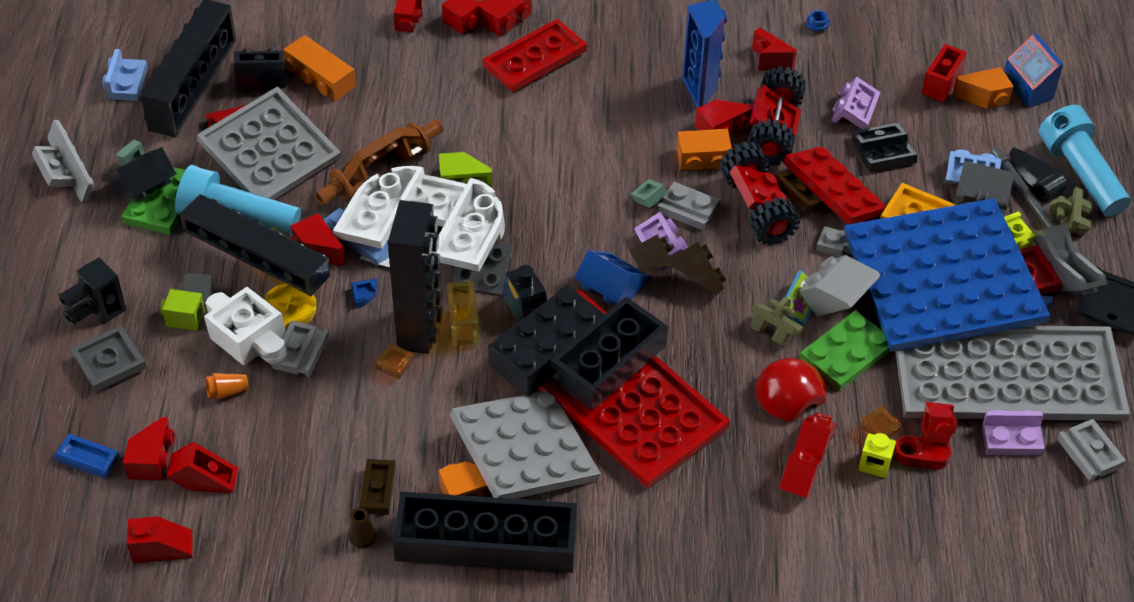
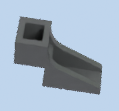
[1032,224,1107,295]

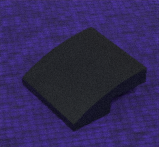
[852,123,918,172]

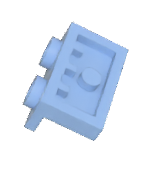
[103,49,148,101]
[945,150,1001,185]

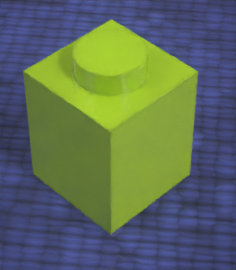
[160,289,205,331]

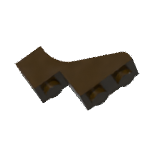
[629,234,727,292]

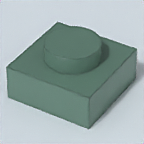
[116,140,145,166]
[631,179,668,208]

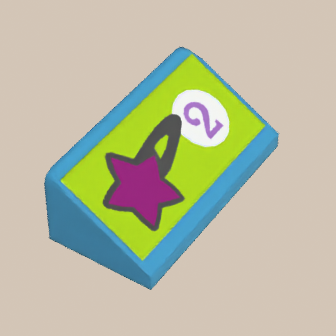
[785,270,812,327]

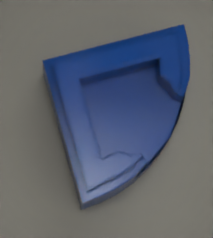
[350,278,378,309]

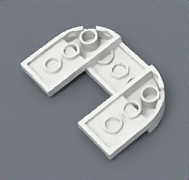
[333,166,505,272]

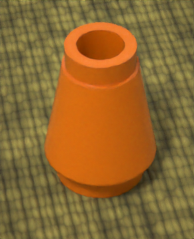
[205,373,248,401]

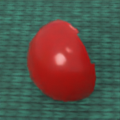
[755,358,826,422]

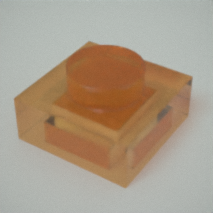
[375,343,414,379]
[860,406,901,438]

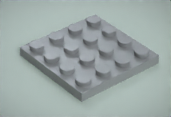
[197,87,341,200]
[450,391,601,499]

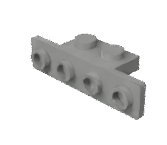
[32,120,94,202]

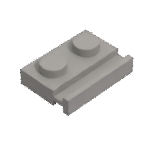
[657,182,720,231]
[271,321,329,378]
[1057,419,1126,482]

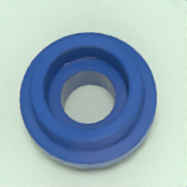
[806,10,830,32]

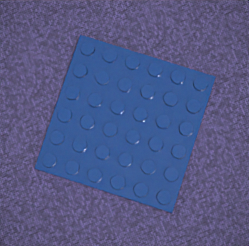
[844,198,1050,352]

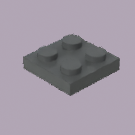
[71,325,147,392]

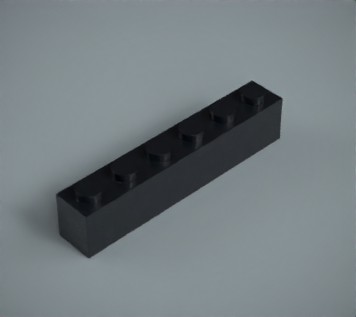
[180,194,331,296]

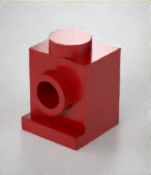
[394,0,423,32]
[921,402,957,444]

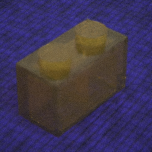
[446,281,479,346]

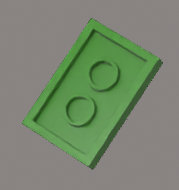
[121,167,186,235]
[799,310,890,392]

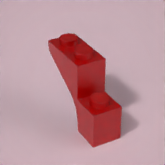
[442,0,532,37]
[779,412,838,498]

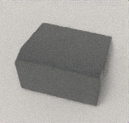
[184,273,214,307]

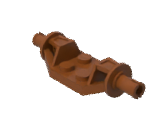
[314,118,444,206]

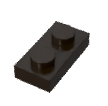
[775,170,825,213]
[359,459,396,515]

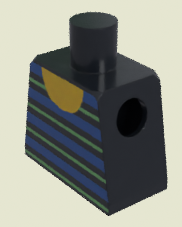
[503,265,547,322]

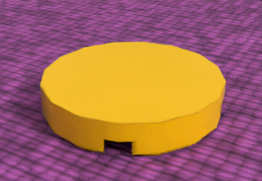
[265,283,317,330]

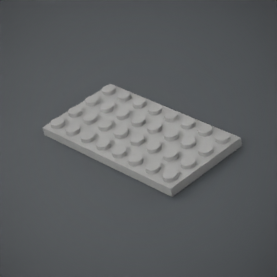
[895,326,1130,421]

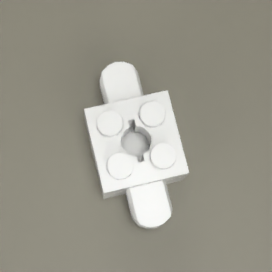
[204,287,287,365]

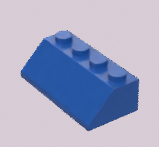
[682,0,727,108]

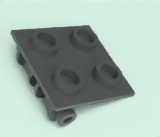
[954,161,1015,216]
[451,242,513,296]

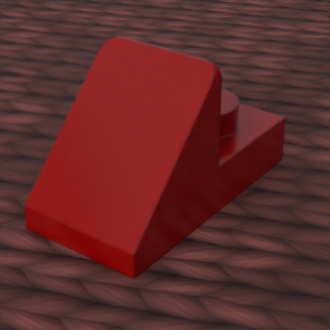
[752,27,797,70]

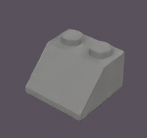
[799,255,881,317]

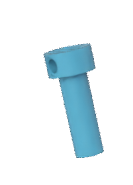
[1038,105,1131,217]
[175,165,301,237]

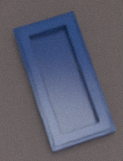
[54,434,120,479]

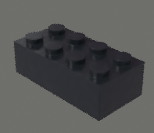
[488,285,604,396]
[550,297,668,411]

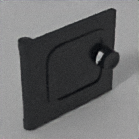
[1076,267,1134,336]

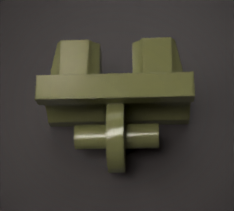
[1049,187,1092,236]
[750,297,804,346]

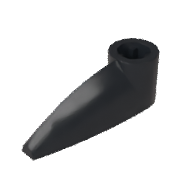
[1009,147,1067,202]

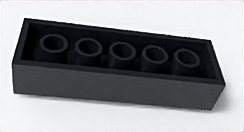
[140,0,236,138]
[387,200,443,354]
[393,492,578,573]

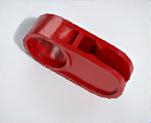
[893,435,952,470]

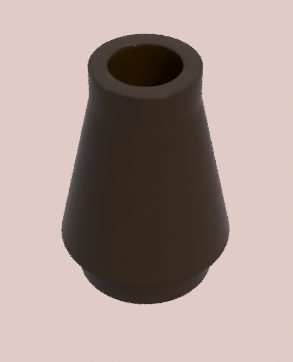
[347,508,377,548]

